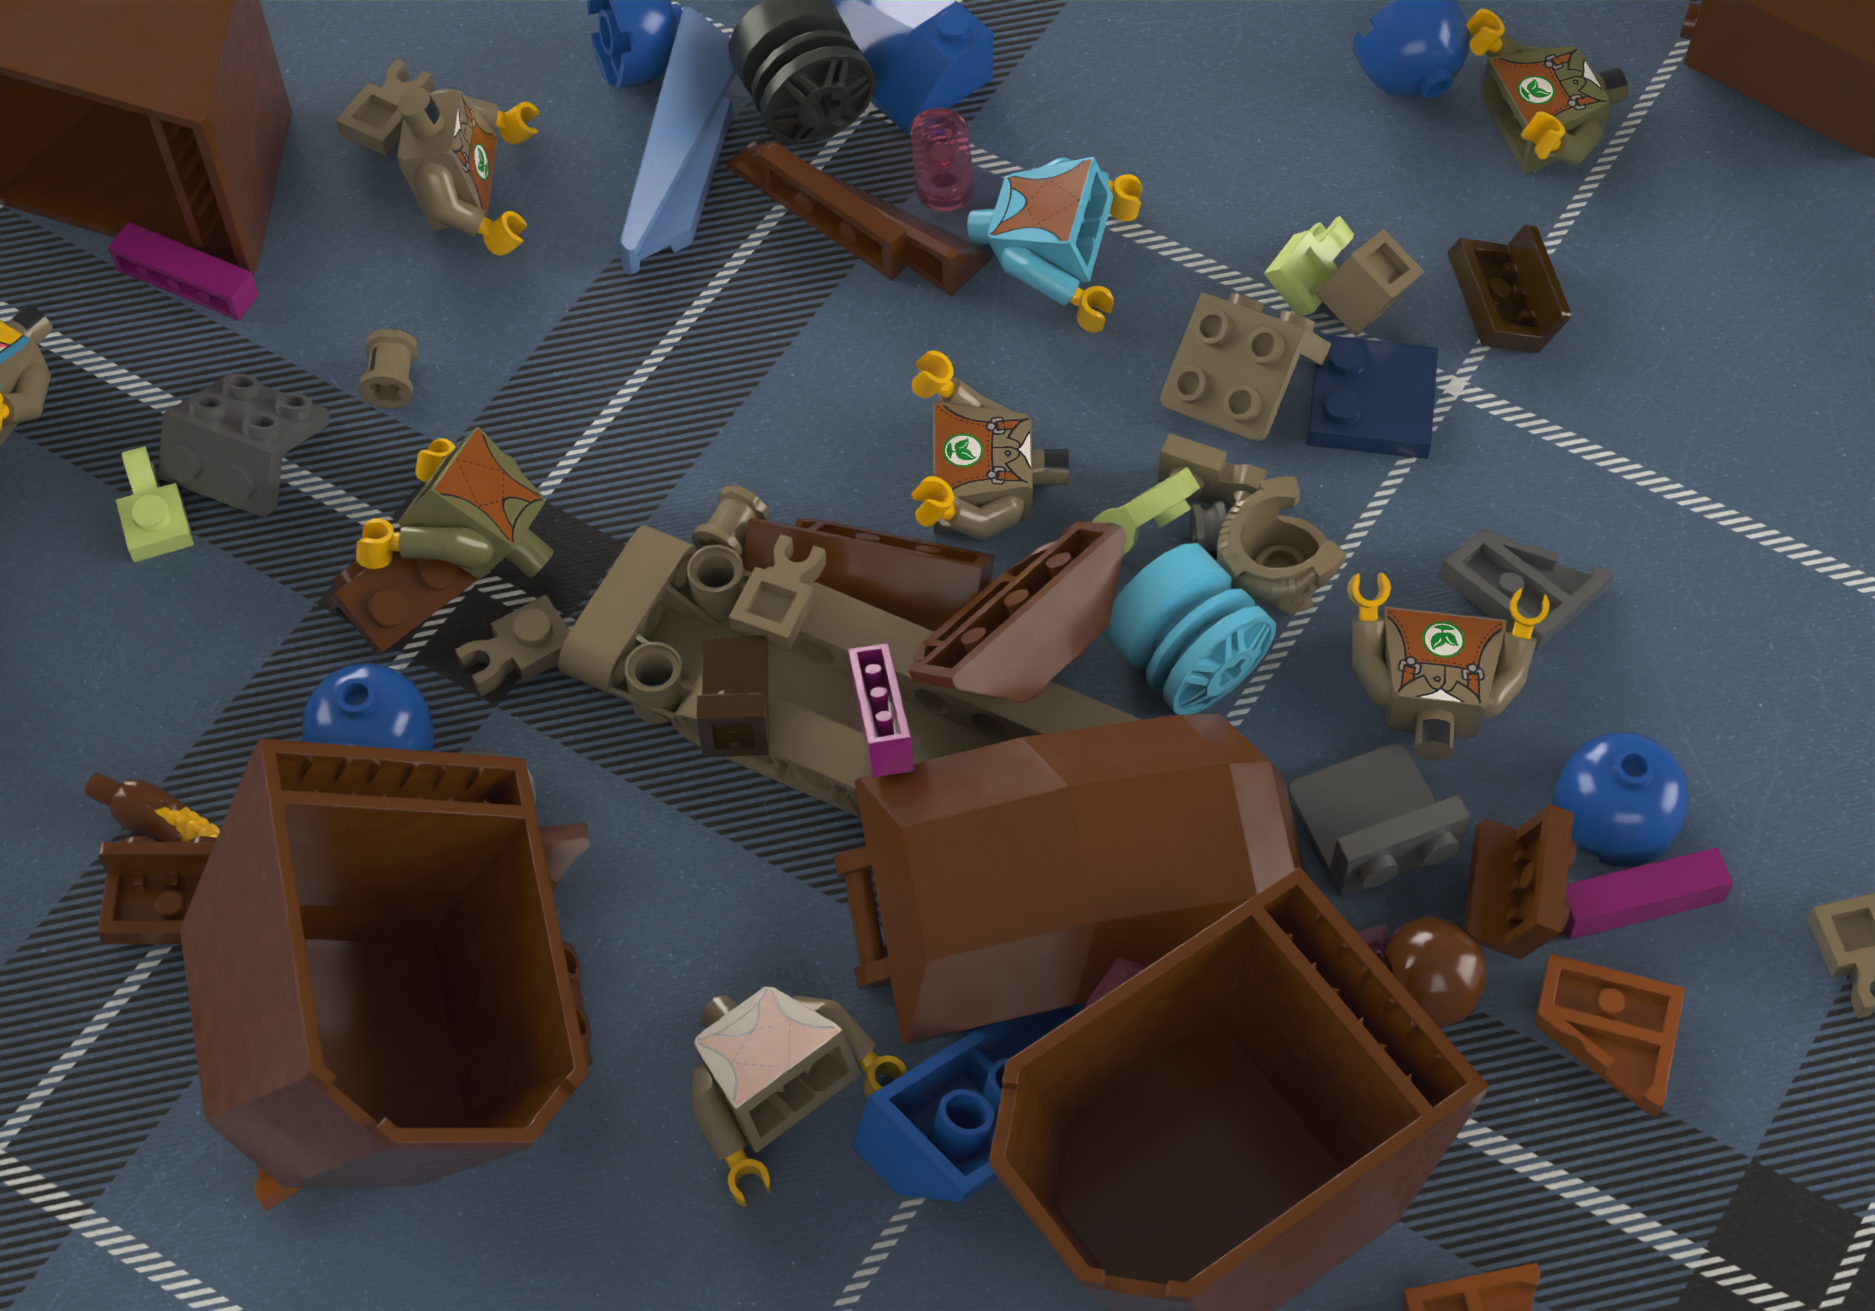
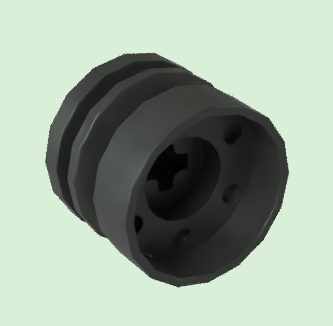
[728,0,875,145]

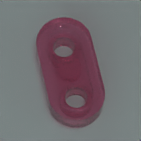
[910,108,973,212]

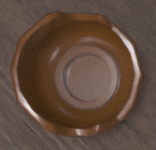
[1385,915,1487,1028]

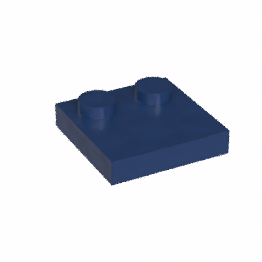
[1307,334,1438,459]

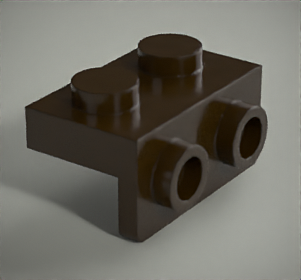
[1447,225,1571,353]

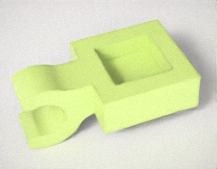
[1264,216,1354,316]
[116,446,194,562]
[1092,467,1200,555]

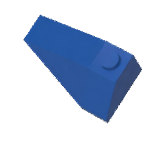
[831,0,994,135]
[852,1003,1093,1202]

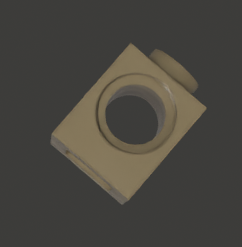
[1315,229,1424,337]

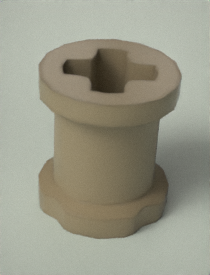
[358,329,418,409]
[691,485,770,559]

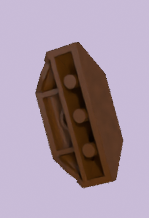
[908,521,1127,703]

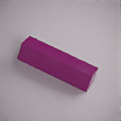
[108,222,259,321]
[848,643,914,778]
[1564,847,1733,940]

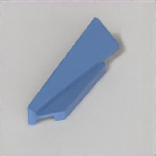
[619,6,737,275]

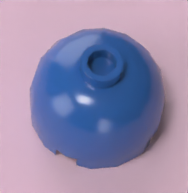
[587,0,682,89]
[1352,0,1470,99]
[302,663,434,751]
[1552,732,1689,867]

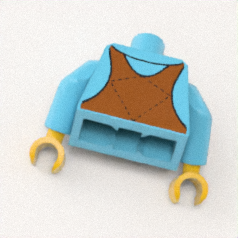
[967,157,1142,333]

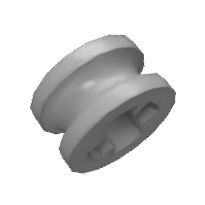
[1189,501,1226,553]

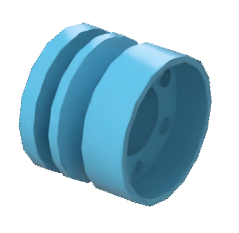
[1103,543,1276,715]

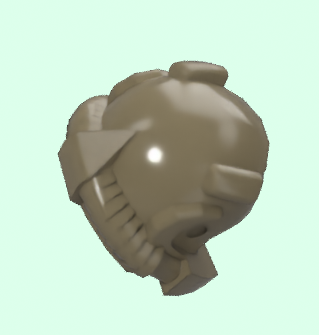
[1217,476,1346,614]

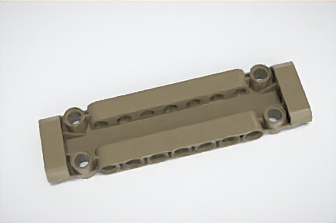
[558,525,1140,818]

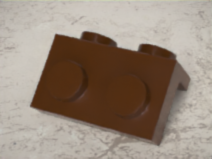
[326,527,480,656]
[1462,804,1576,960]
[97,836,217,944]

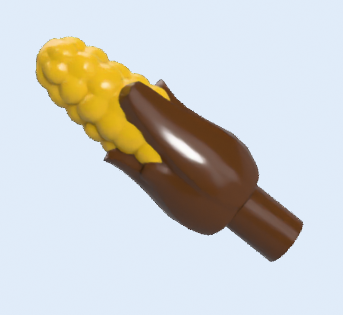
[85,772,220,842]

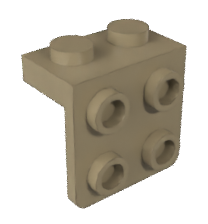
[1160,292,1332,442]

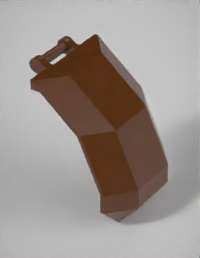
[834,714,1306,1044]

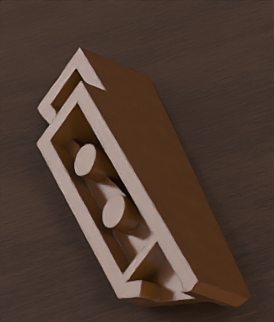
[727,140,992,297]
[743,518,995,632]

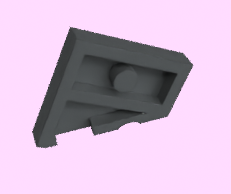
[1438,530,1614,651]

